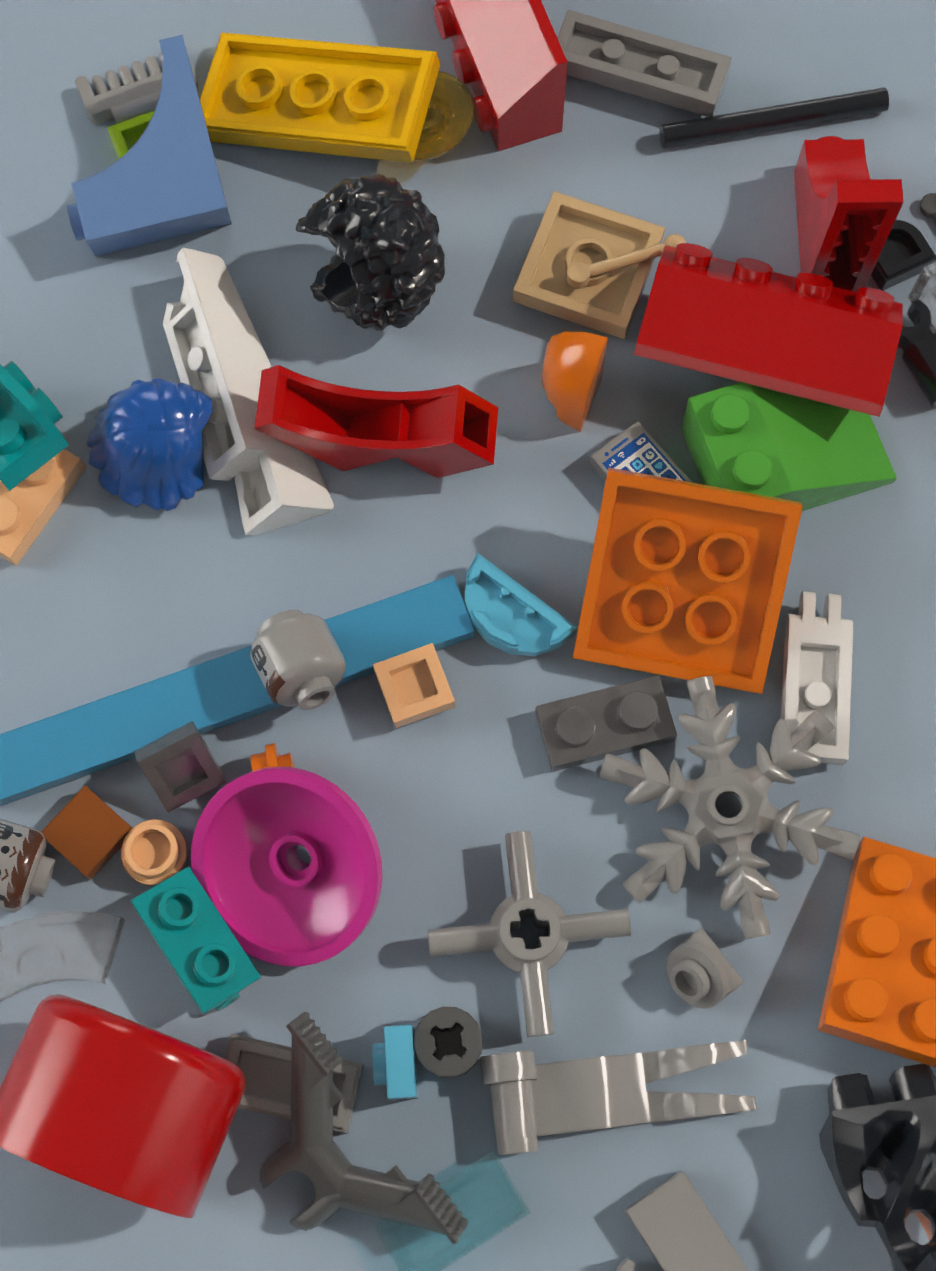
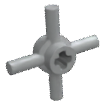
[428,831,631,1037]

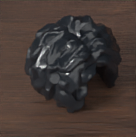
[296,173,445,331]

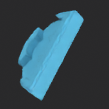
[464,553,577,656]

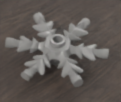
[599,676,861,939]

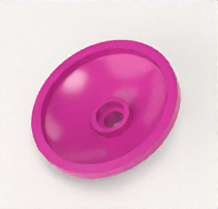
[191,766,382,967]

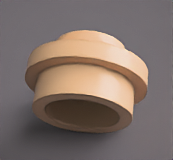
[121,819,188,886]

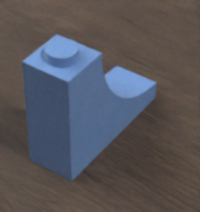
[67,35,232,256]

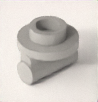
[666,928,744,1009]

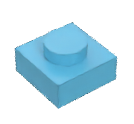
[372,1025,418,1100]

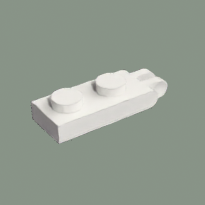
[781,591,853,765]

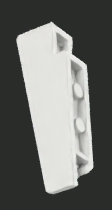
[163,247,334,536]

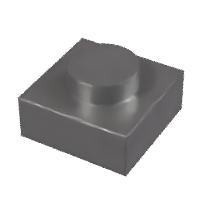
[134,721,226,813]

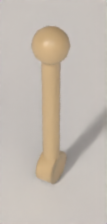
[566,234,686,288]

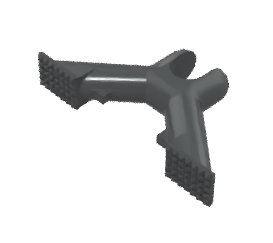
[260,1012,468,1244]

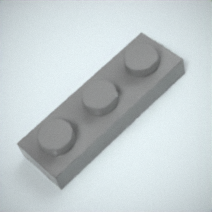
[557,10,732,117]

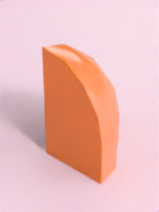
[542,331,608,432]

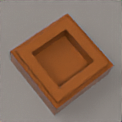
[41,785,132,880]

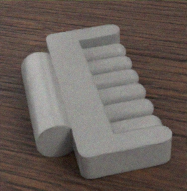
[75,52,198,124]

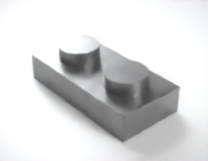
[535,675,677,772]

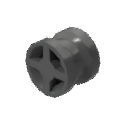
[414,1006,482,1078]

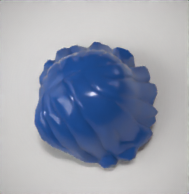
[87,378,213,511]

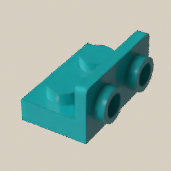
[0,361,69,491]

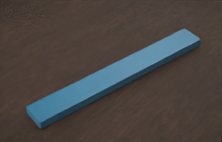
[0,575,475,806]

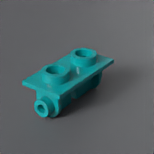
[131,866,261,1015]

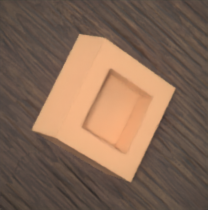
[373,643,455,729]

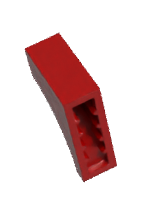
[794,136,904,292]

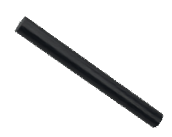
[659,87,889,148]

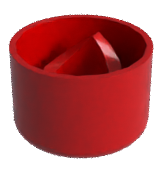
[0,994,246,1218]

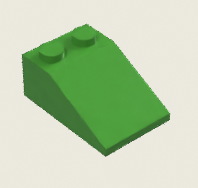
[681,382,897,511]

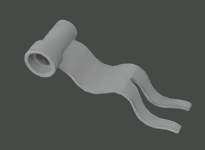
[480,1040,757,1156]

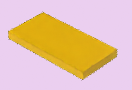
[200,32,440,163]

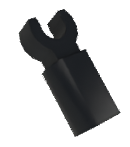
[898,299,936,409]

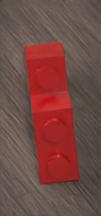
[254,365,499,478]

